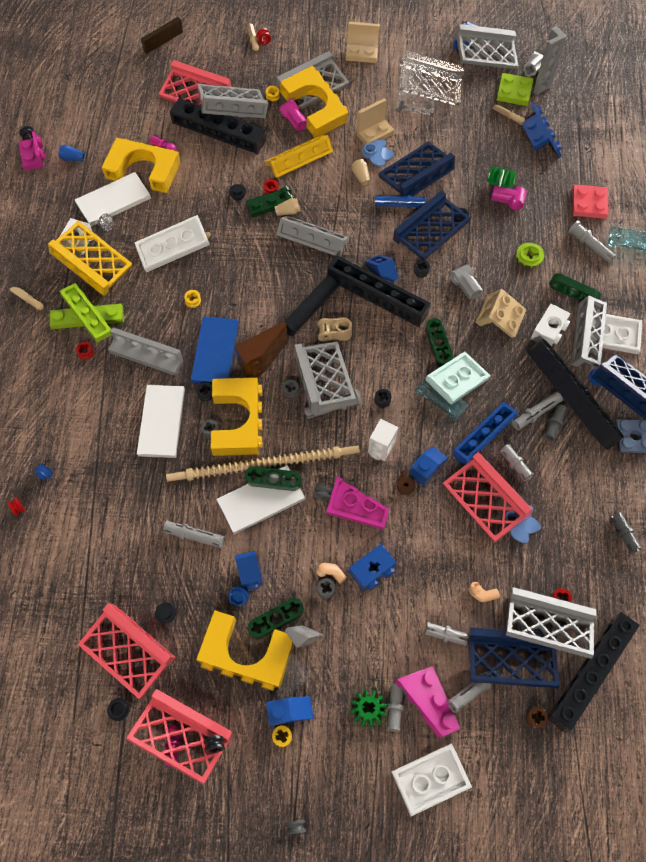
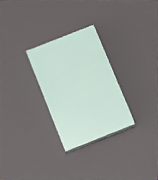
[425,352,491,405]

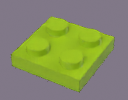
[497,73,533,106]

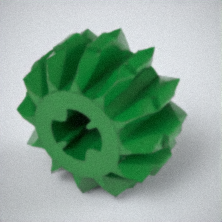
[487,166,516,188]
[350,689,387,728]

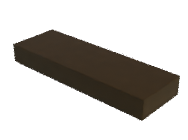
[141,17,183,54]

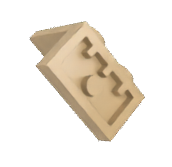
[346,22,380,63]
[357,98,394,145]
[475,288,526,338]

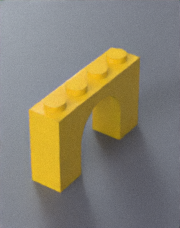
[280,65,348,138]
[102,137,181,193]
[211,378,263,456]
[196,610,294,691]

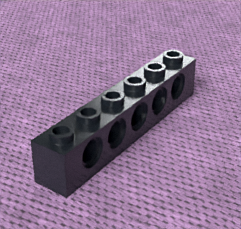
[170,98,266,154]
[328,255,431,328]
[548,612,640,733]

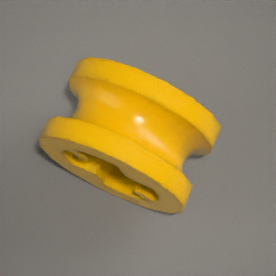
[266,86,280,102]
[184,290,201,308]
[272,725,292,747]

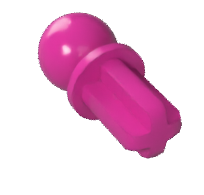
[149,136,177,151]
[164,725,183,767]

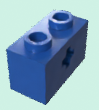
[348,544,397,592]

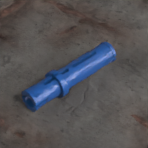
[375,195,426,209]

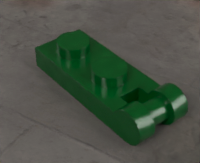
[245,186,295,218]

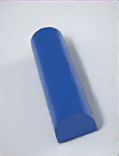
[453,402,518,466]

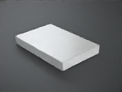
[590,313,642,354]
[391,743,472,817]

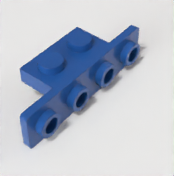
[521,101,562,157]

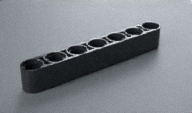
[527,338,624,450]

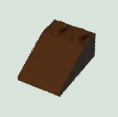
[235,321,288,378]

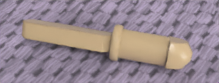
[248,23,259,51]
[493,104,525,125]
[10,287,44,310]

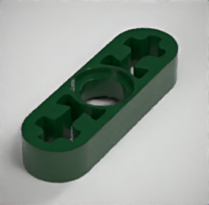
[549,273,601,301]
[426,318,453,367]
[245,467,302,491]
[247,598,304,639]

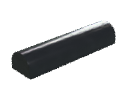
[285,275,339,336]

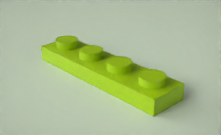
[60,283,112,343]
[50,304,124,329]

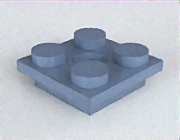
[616,419,646,453]

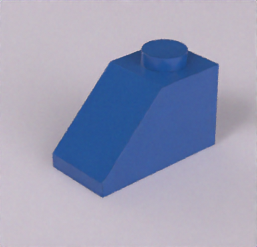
[365,255,399,283]
[409,447,448,487]
[235,551,263,591]
[266,696,314,727]

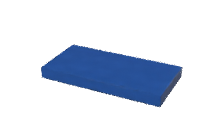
[191,316,239,385]

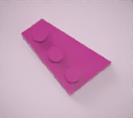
[326,476,389,530]
[394,666,460,738]

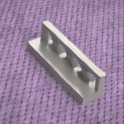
[533,26,567,95]
[276,215,350,257]
[571,296,607,367]
[108,327,183,376]

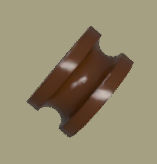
[526,707,548,729]

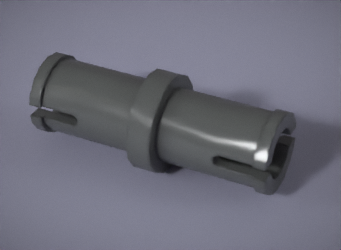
[543,405,568,442]
[610,512,642,554]

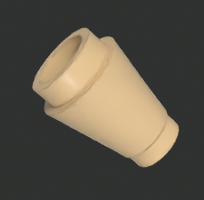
[352,159,371,186]
[275,198,301,216]

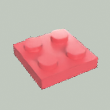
[572,184,608,219]

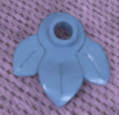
[362,139,395,167]
[502,505,541,543]

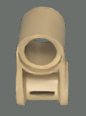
[317,318,352,342]

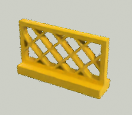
[48,221,132,296]

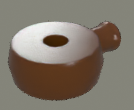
[397,471,415,495]

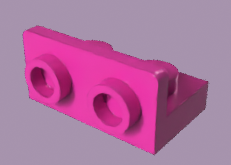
[18,131,46,171]

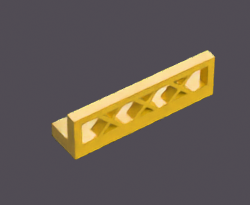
[265,135,333,178]

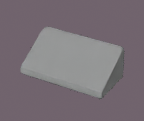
[285,625,323,648]

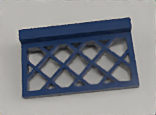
[378,141,455,197]
[393,190,471,260]
[592,354,646,420]
[467,627,560,689]

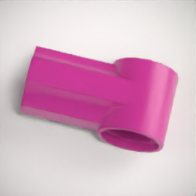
[279,98,307,131]
[491,186,527,210]

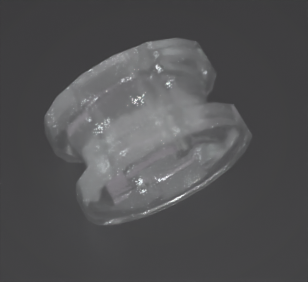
[97,213,115,231]

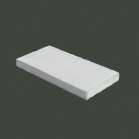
[75,172,151,227]
[135,215,210,273]
[137,385,185,458]
[217,465,305,535]

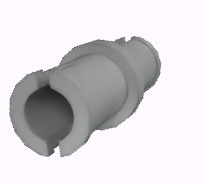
[500,444,534,482]
[424,622,469,646]
[386,684,404,732]

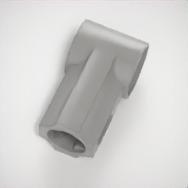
[523,52,543,78]
[450,264,483,300]

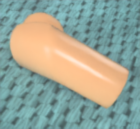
[316,563,347,584]
[469,582,500,602]

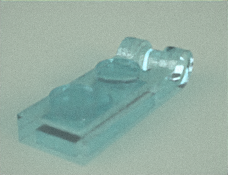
[608,227,646,251]
[415,378,469,421]

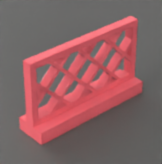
[159,60,232,106]
[443,452,532,543]
[78,603,176,699]
[126,689,232,785]

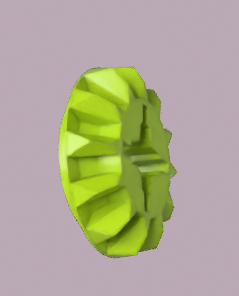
[516,243,544,268]

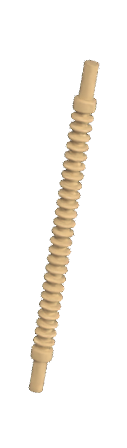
[166,445,360,482]

